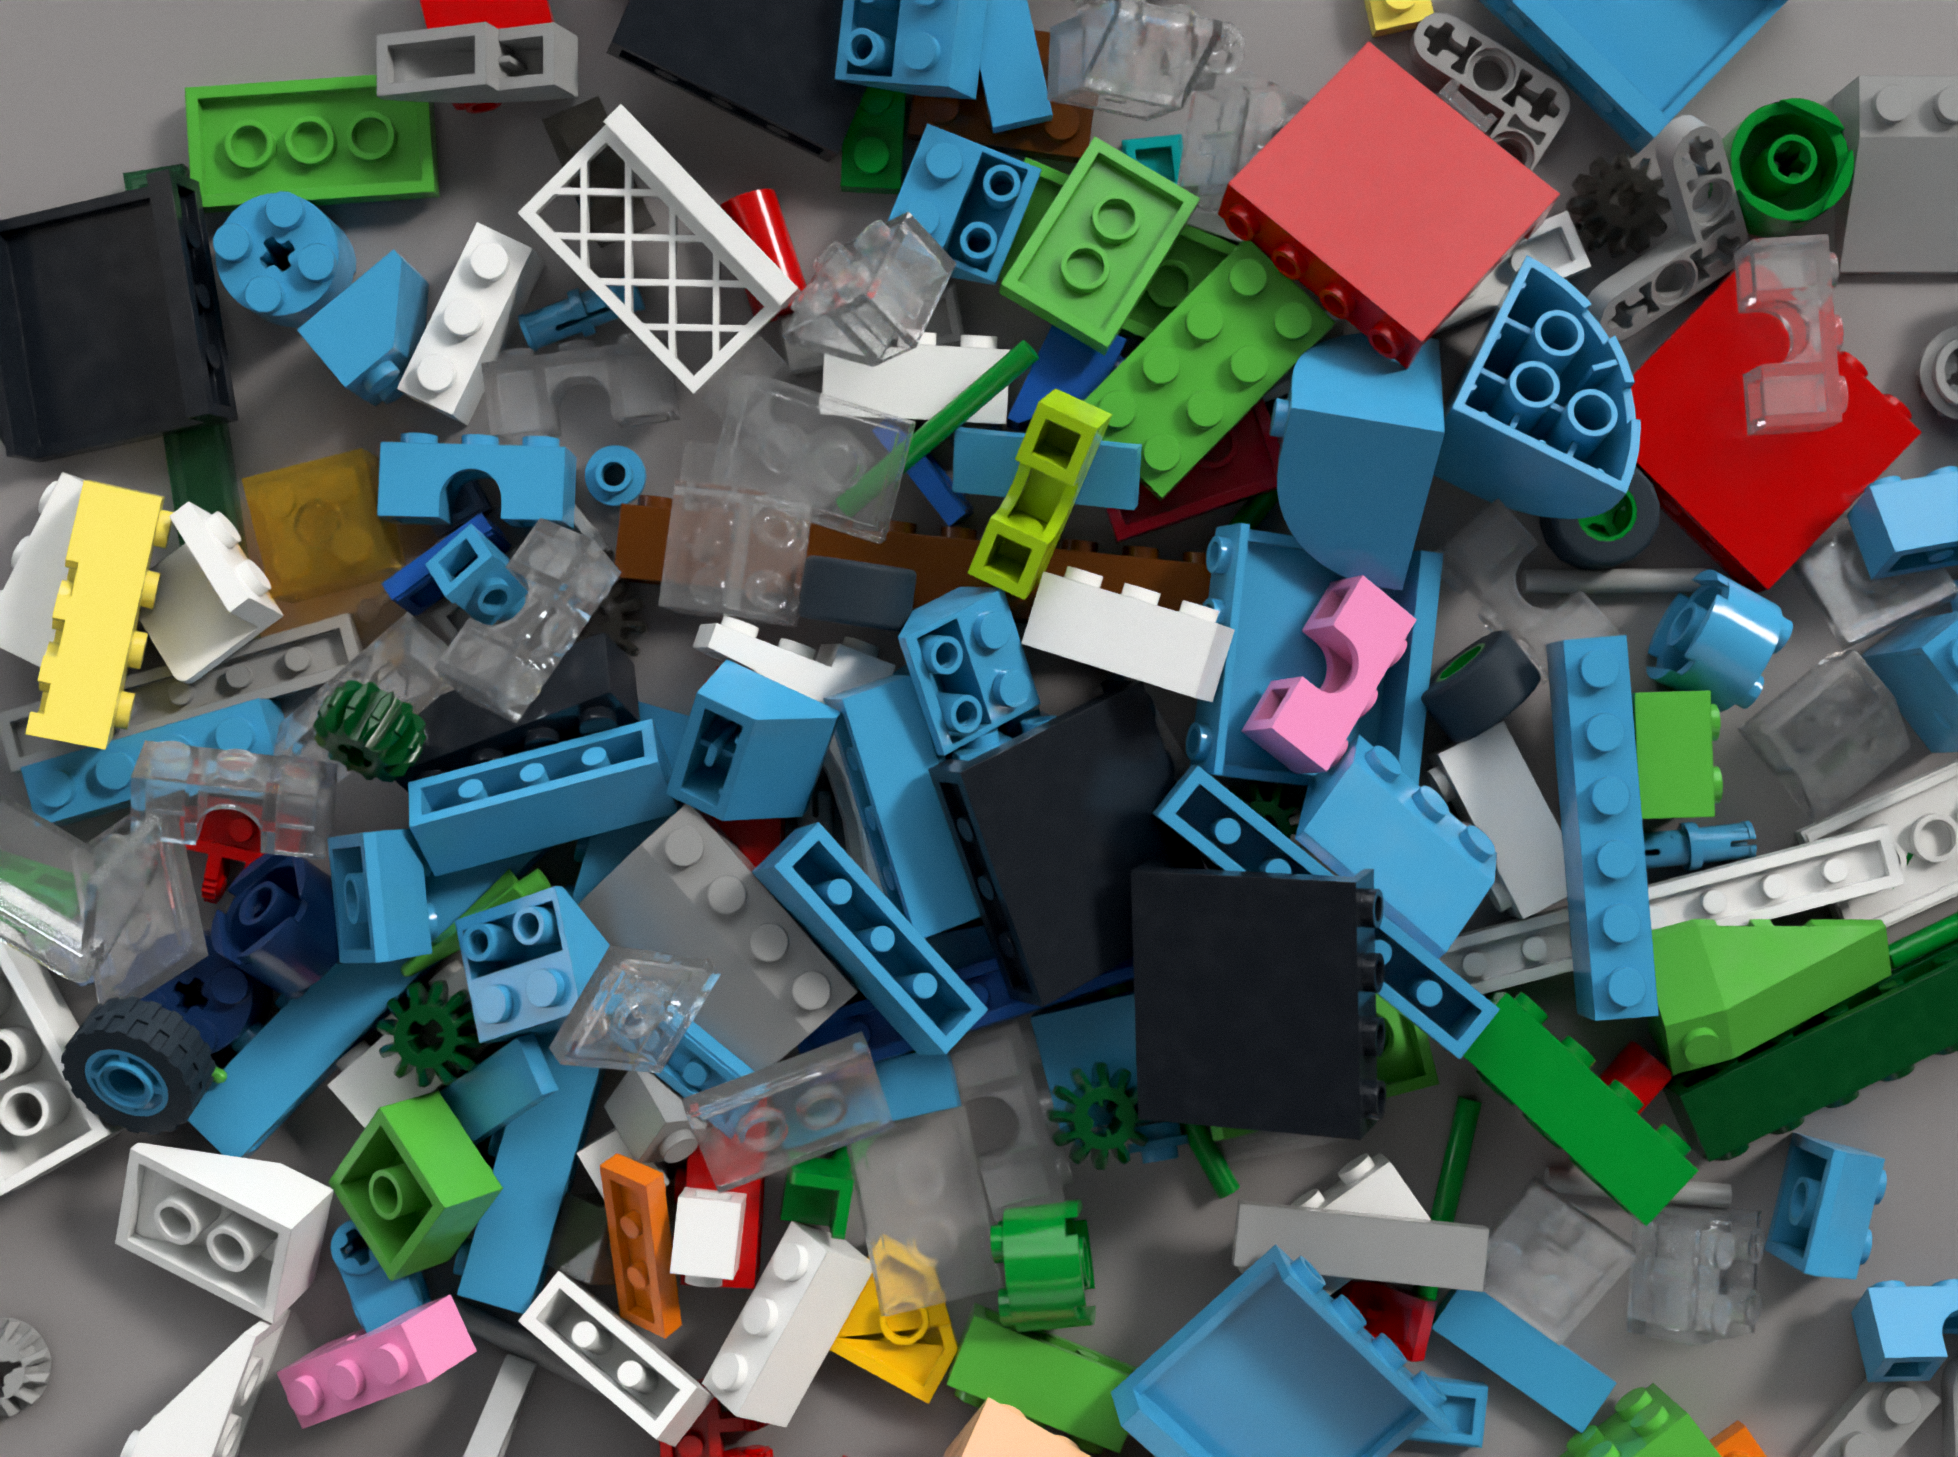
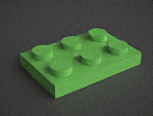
[999,137,1200,356]

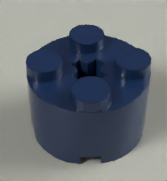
[211,850,343,999]
[128,930,273,1054]

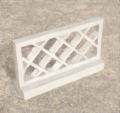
[518,104,802,394]

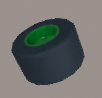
[1539,467,1660,570]
[799,555,917,632]
[1421,630,1541,742]

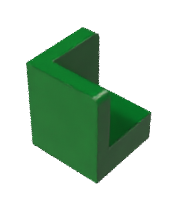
[779,1154,854,1240]

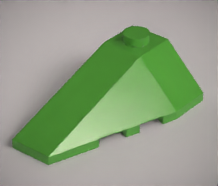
[1647,919,1891,1075]

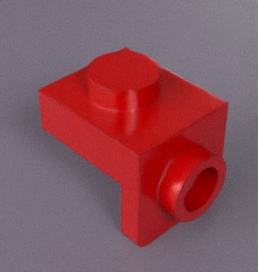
[1334,1279,1438,1362]

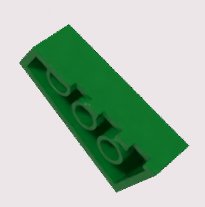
[1456,991,1699,1226]

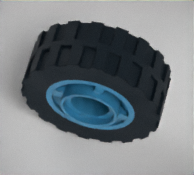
[61,996,215,1135]

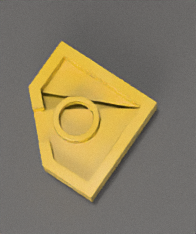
[830,1233,958,1404]

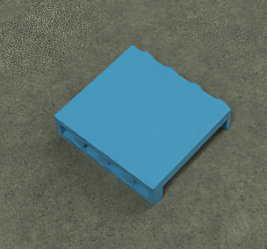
[1479,0,1788,153]
[1186,523,1443,786]
[1111,1244,1453,1457]

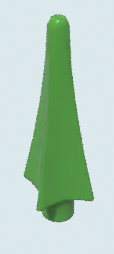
[400,868,551,977]

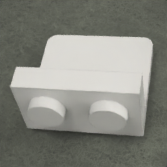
[139,501,284,684]

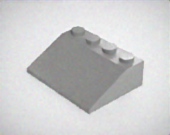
[1834,75,1958,275]
[577,804,859,1076]

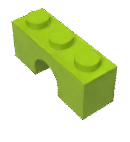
[968,388,1113,600]

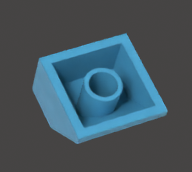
[297,249,429,407]
[327,828,438,963]
[1764,1132,1887,1279]

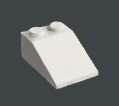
[115,1142,334,1324]
[120,1309,291,1457]

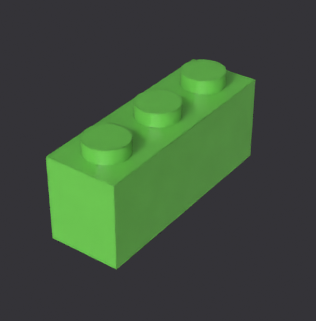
[947,1303,1138,1454]

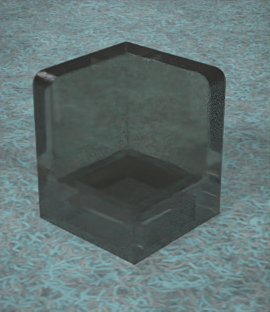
[545,1192,616,1285]

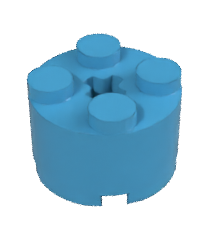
[213,191,356,328]
[1646,569,1793,712]

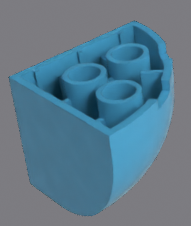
[1434,255,1641,519]
[1270,333,1445,591]

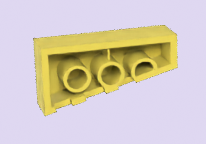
[25,480,174,750]

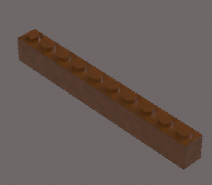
[613,495,1211,624]

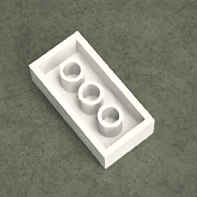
[0,913,126,1196]

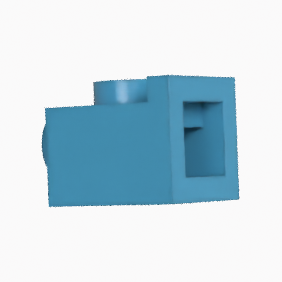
[425,523,532,630]

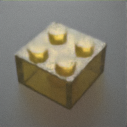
[241,448,406,604]

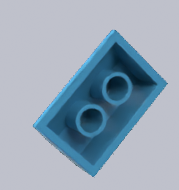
[1295,735,1497,959]

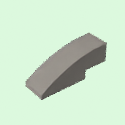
[376,22,578,103]

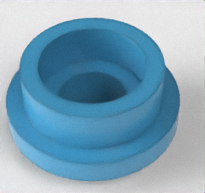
[585,445,647,507]
[1127,1122,1189,1164]

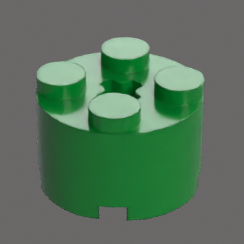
[1708,98,1854,237]
[990,1199,1096,1333]

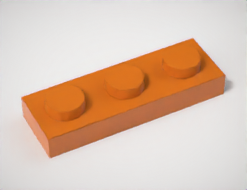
[599,1153,682,1339]

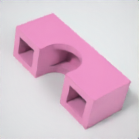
[1241,575,1417,774]
[276,1294,477,1429]

